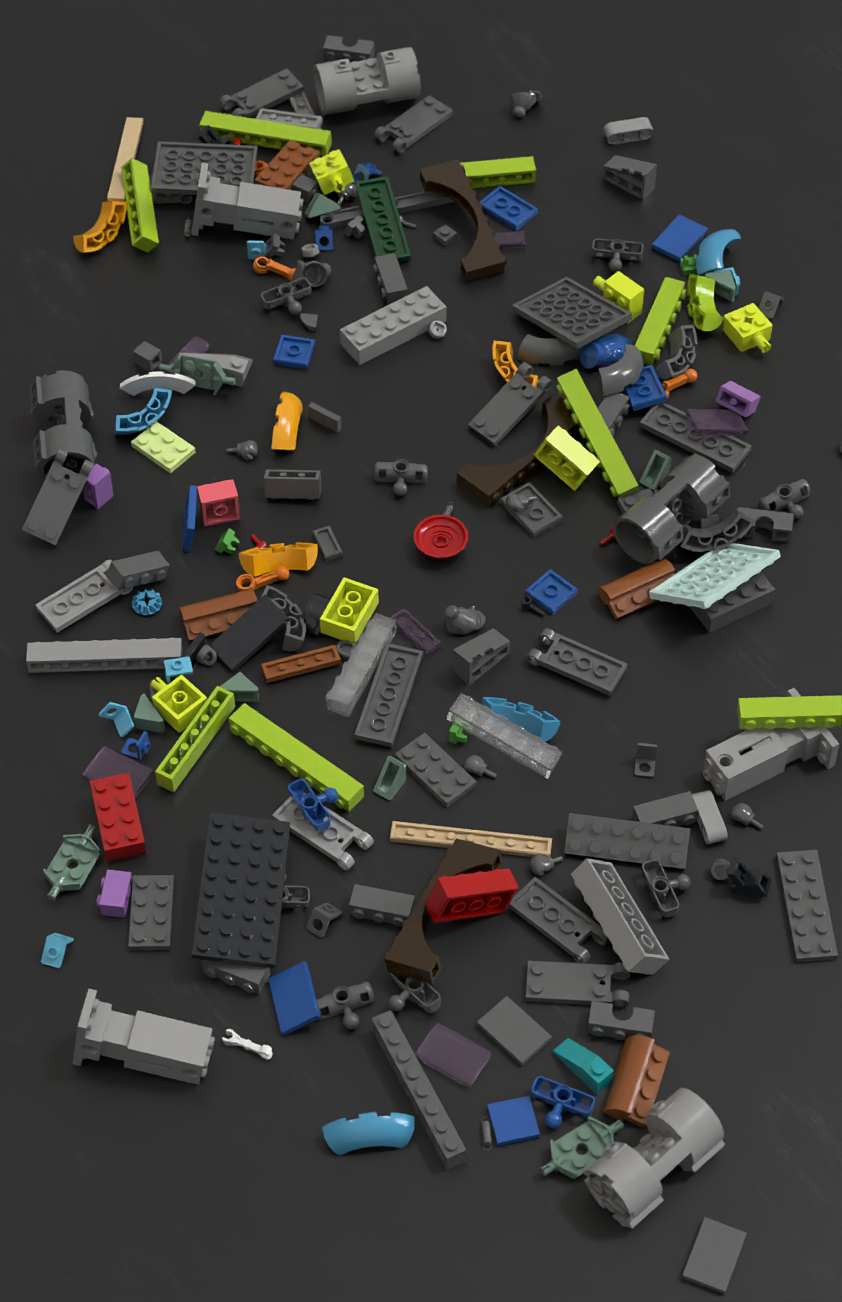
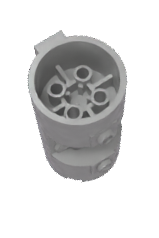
[314,47,421,115]
[584,1088,725,1228]

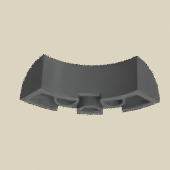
[654,325,697,379]
[517,334,581,366]
[599,344,644,396]
[679,508,755,552]
[261,585,306,652]

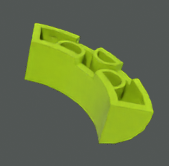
[687,274,724,331]

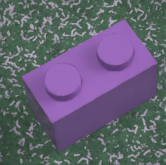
[715,381,761,417]
[83,464,113,509]
[97,870,133,918]

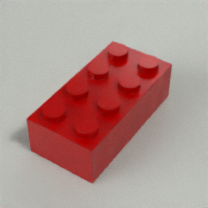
[90,773,146,861]
[425,869,519,923]

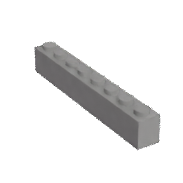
[26,638,183,673]

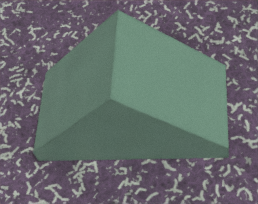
[304,193,341,218]
[705,270,736,302]
[639,449,671,490]
[220,672,259,702]
[134,694,165,733]
[373,756,406,800]

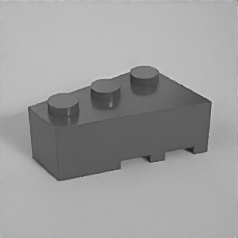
[603,155,657,200]

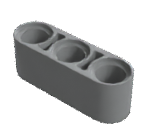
[603,117,654,144]
[692,790,728,845]

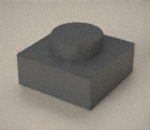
[433,225,457,246]

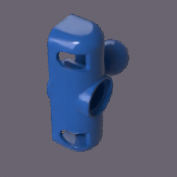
[288,779,338,832]
[531,1076,595,1128]

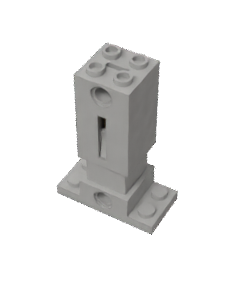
[191,163,303,240]
[703,688,839,801]
[73,989,215,1085]

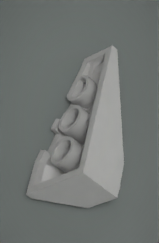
[179,353,253,387]

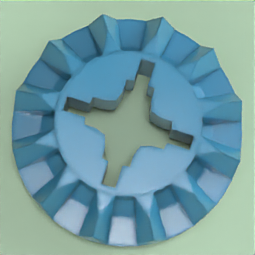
[132,589,162,615]

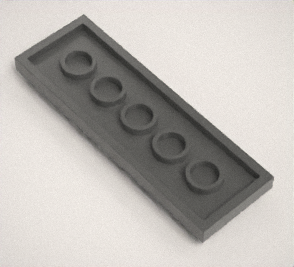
[640,402,752,473]
[354,643,423,747]
[564,813,690,869]
[776,850,838,963]

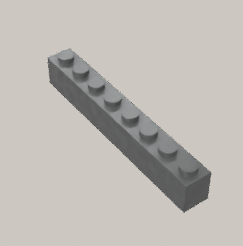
[372,1010,466,1170]

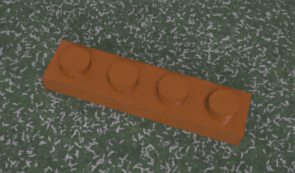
[261,645,341,683]

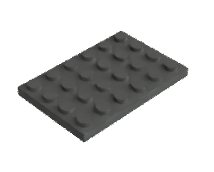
[151,141,258,195]
[512,277,632,349]

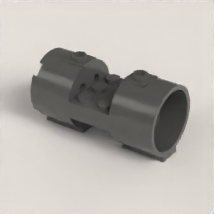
[30,370,97,481]
[613,455,731,564]

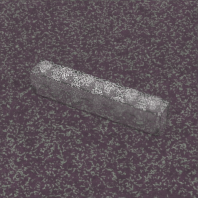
[325,613,397,717]
[447,693,563,779]

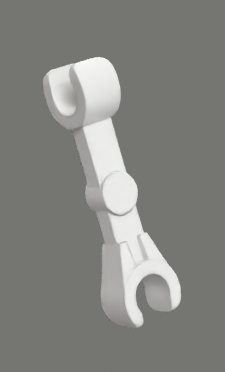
[222,1029,273,1060]

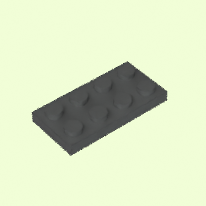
[395,732,477,807]
[128,875,174,951]

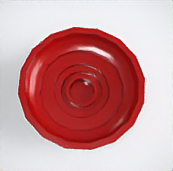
[414,515,468,559]

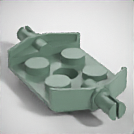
[159,354,236,395]
[43,825,101,900]
[540,1117,624,1179]

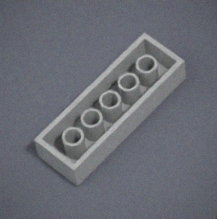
[340,286,447,365]
[571,859,670,975]

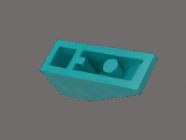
[553,1038,614,1095]

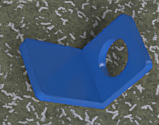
[352,163,382,183]
[315,226,333,250]
[121,731,150,761]

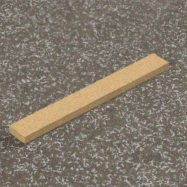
[107,117,143,202]
[390,821,552,857]

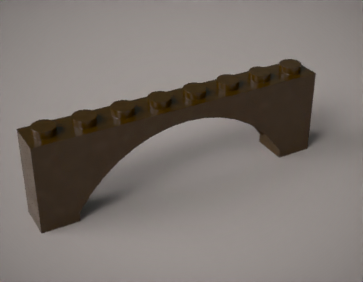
[420,159,507,282]
[457,393,580,507]
[384,838,502,985]

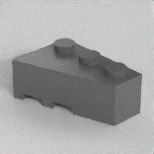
[453,628,510,685]

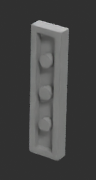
[256,108,322,129]

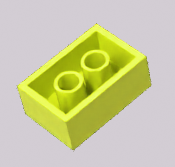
[534,426,600,491]
[320,577,379,643]

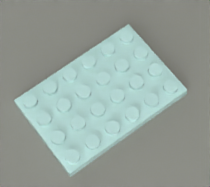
[649,543,781,609]

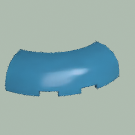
[696,229,741,276]
[114,388,172,435]
[481,697,560,743]
[322,1112,414,1155]

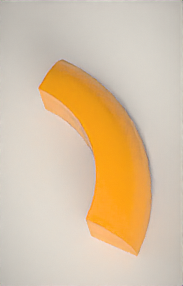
[73,201,127,252]
[492,341,539,390]
[272,392,303,450]
[239,543,318,577]

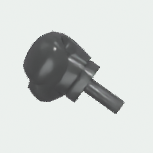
[337,183,357,205]
[227,440,258,461]
[506,494,537,512]
[463,755,497,779]
[730,803,763,830]
[529,855,563,876]

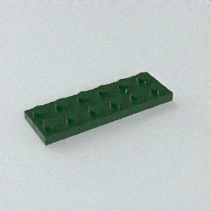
[355,176,411,262]

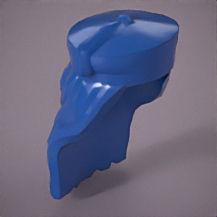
[580,334,632,369]

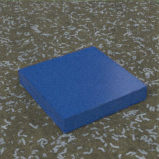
[273,335,315,369]
[525,569,578,615]
[487,1096,540,1146]

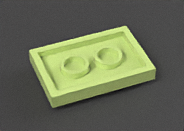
[131,422,196,473]

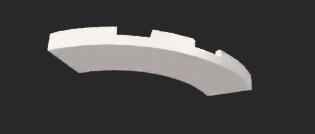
[120,372,195,396]

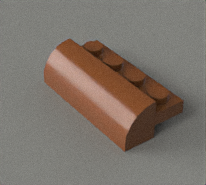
[596,559,675,620]
[179,589,257,642]
[602,1035,670,1128]

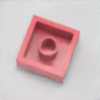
[197,479,240,527]

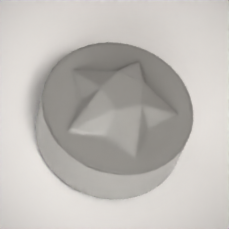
[301,244,319,257]
[428,320,447,339]

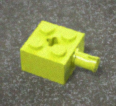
[309,149,354,195]
[593,271,644,324]
[722,303,773,353]
[151,675,207,733]

